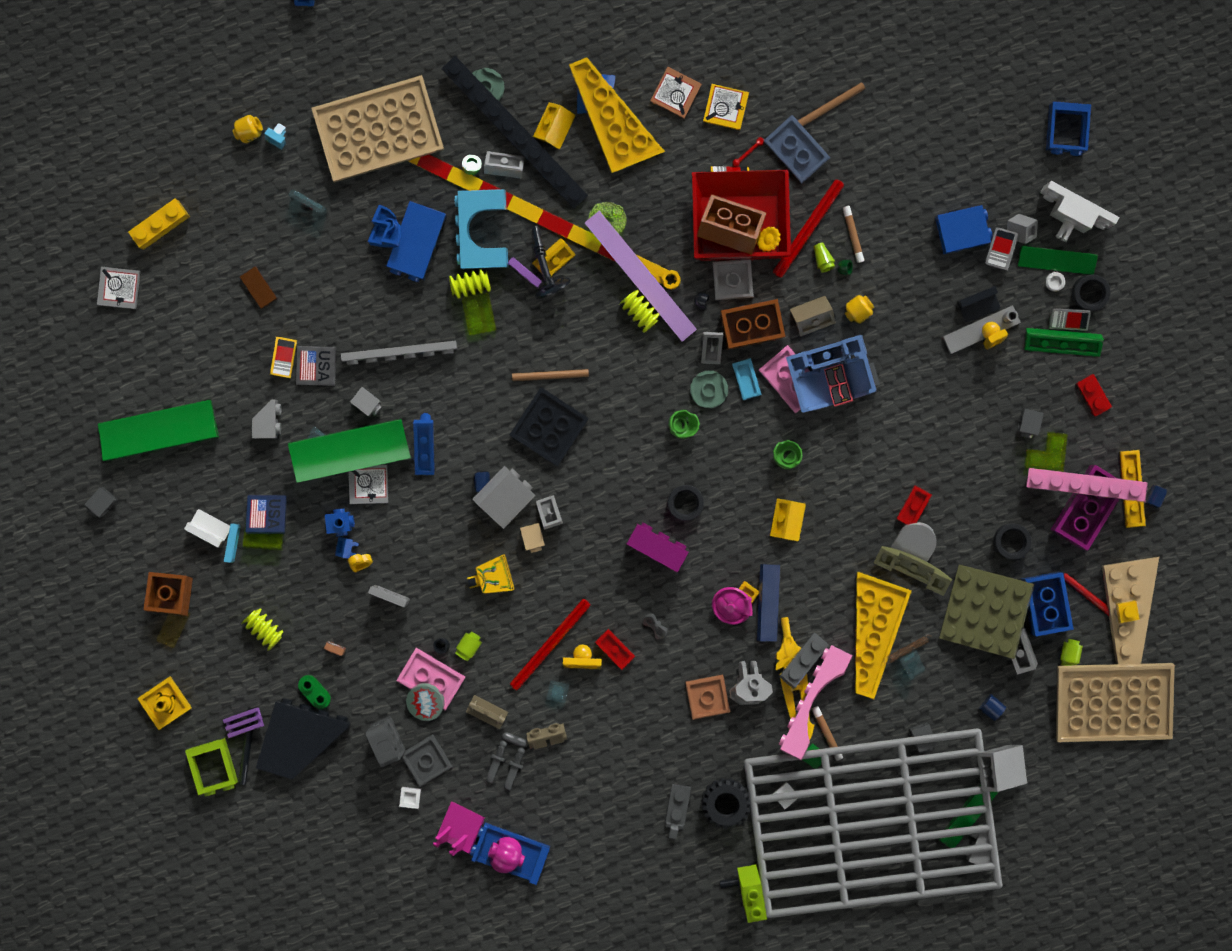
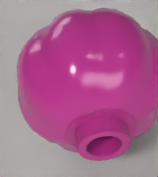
[488,837,525,873]

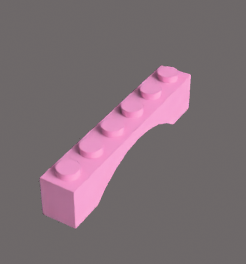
[1027,468,1148,502]
[779,645,852,761]

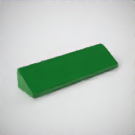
[1018,246,1098,275]
[1024,328,1104,357]
[938,784,998,848]

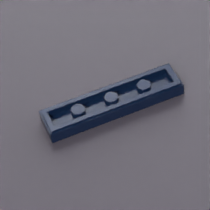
[757,564,780,642]

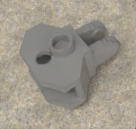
[729,661,773,705]

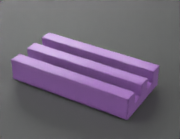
[508,257,542,289]
[223,708,264,738]

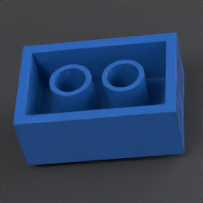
[1021,572,1074,636]

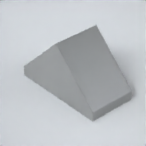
[701,332,723,364]
[536,495,563,530]

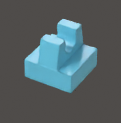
[265,124,286,150]

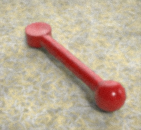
[733,137,764,167]

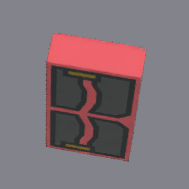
[824,364,854,407]

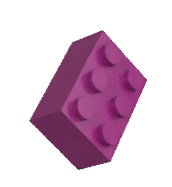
[626,522,689,572]

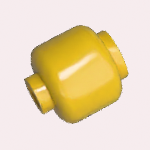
[233,115,263,143]
[845,295,874,324]

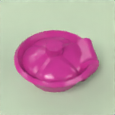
[712,587,752,625]

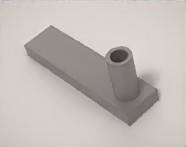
[943,305,1021,354]

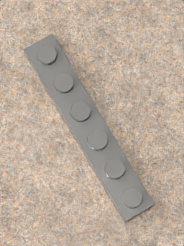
[341,341,458,365]

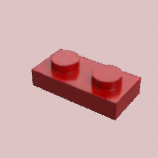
[1076,374,1112,417]
[896,485,932,525]
[595,629,635,670]

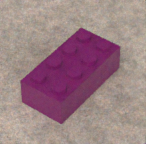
[1051,465,1119,551]

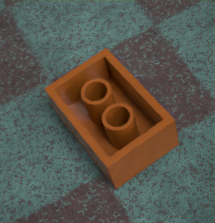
[697,194,766,255]
[720,299,785,350]

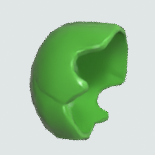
[668,410,700,439]
[773,440,803,469]

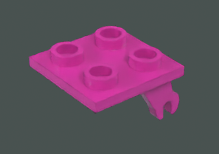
[433,802,485,856]

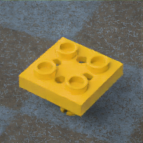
[137,676,192,730]

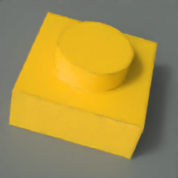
[1116,600,1140,623]

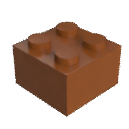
[144,572,193,616]

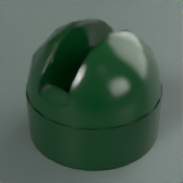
[837,260,853,275]

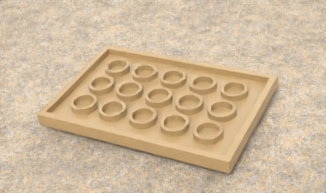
[312,75,444,182]
[1056,663,1175,742]

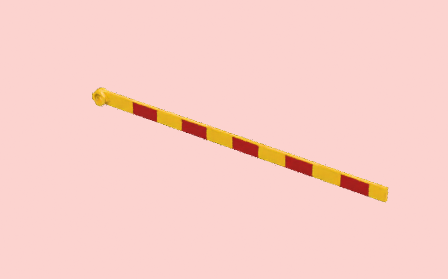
[408,155,681,290]

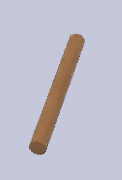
[798,82,865,126]
[512,369,589,381]

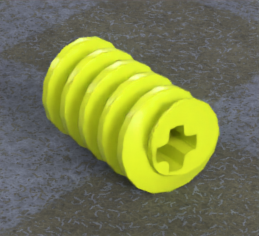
[449,269,491,299]
[620,290,659,333]
[241,608,283,651]

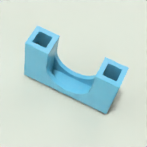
[455,189,508,269]

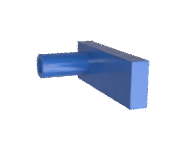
[413,413,435,475]

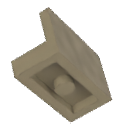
[790,296,836,337]

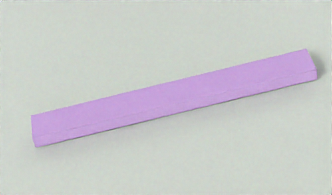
[585,211,697,341]

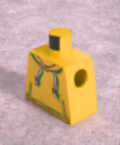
[467,554,514,593]

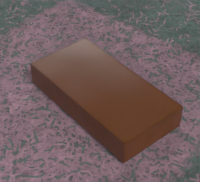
[240,266,278,309]

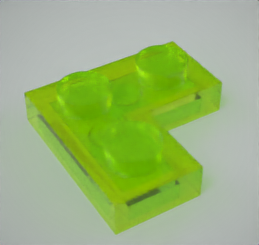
[1025,432,1068,472]

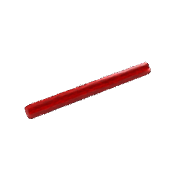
[773,180,844,277]
[510,599,590,690]

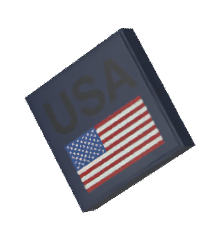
[246,495,287,534]

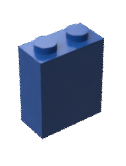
[935,205,993,254]

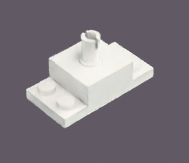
[1040,181,1119,242]

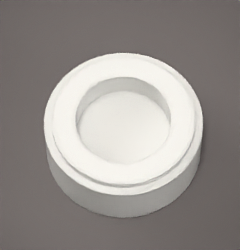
[1045,272,1065,292]

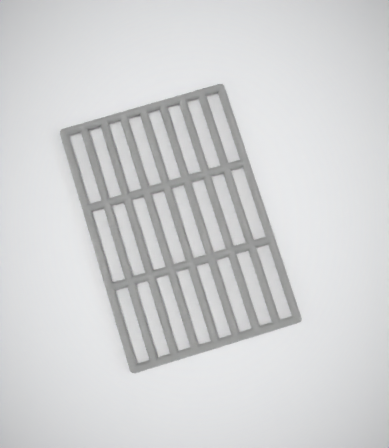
[744,728,1003,918]

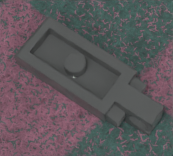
[665,784,691,839]

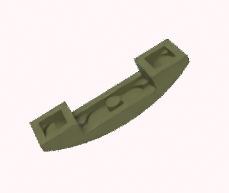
[874,546,952,596]

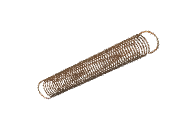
[884,635,931,664]

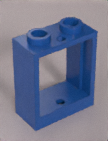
[1046,102,1091,156]

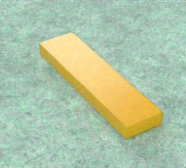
[1119,450,1146,528]

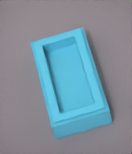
[732,358,762,400]
[224,523,241,563]

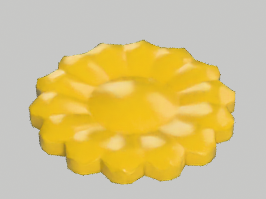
[757,227,781,252]

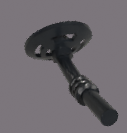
[532,226,570,299]

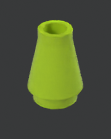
[813,243,835,273]

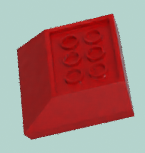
[692,170,791,261]

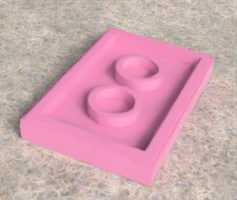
[759,345,809,414]
[396,648,465,710]

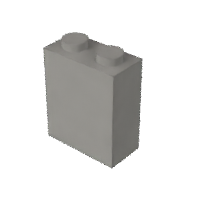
[473,466,536,529]
[978,745,1027,792]

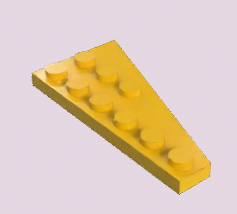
[569,57,665,173]
[855,572,912,699]

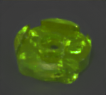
[588,202,627,235]

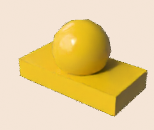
[982,322,1008,350]
[563,644,602,669]

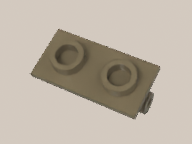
[466,695,508,729]
[527,723,567,750]

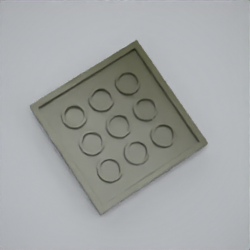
[940,564,1034,659]

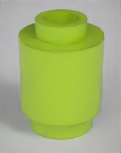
[455,631,482,661]
[1060,639,1083,666]

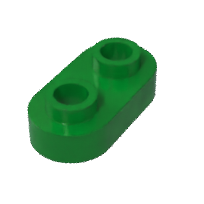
[298,675,331,709]

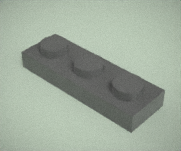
[779,632,829,689]

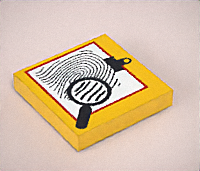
[703,84,749,130]

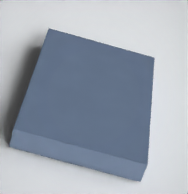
[764,115,830,183]

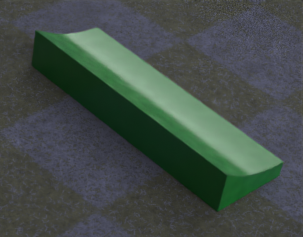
[98,400,219,461]
[288,419,411,483]

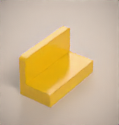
[533,102,575,149]
[770,498,806,541]

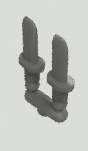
[487,732,528,790]

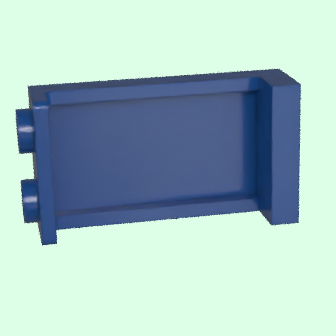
[387,201,447,282]
[470,822,550,885]

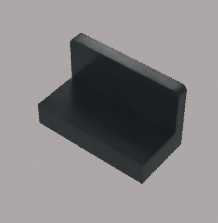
[957,286,1001,322]

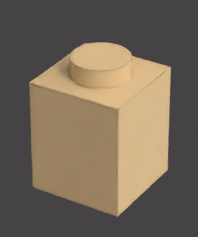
[520,523,545,553]

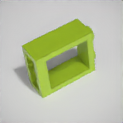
[185,738,238,797]
[737,865,767,923]

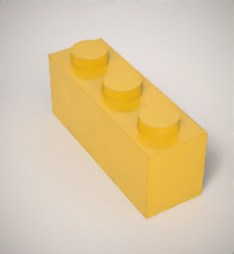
[128,199,190,250]

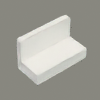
[184,509,230,548]

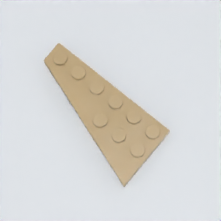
[1102,557,1159,664]

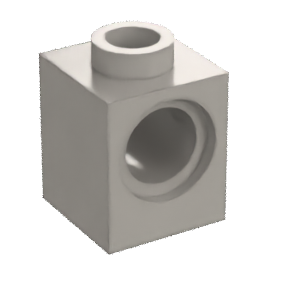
[350,387,381,417]

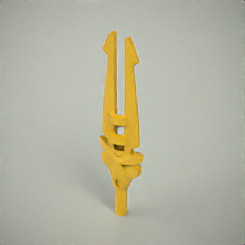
[776,617,814,740]

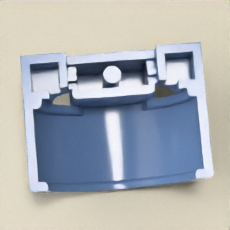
[786,335,876,413]

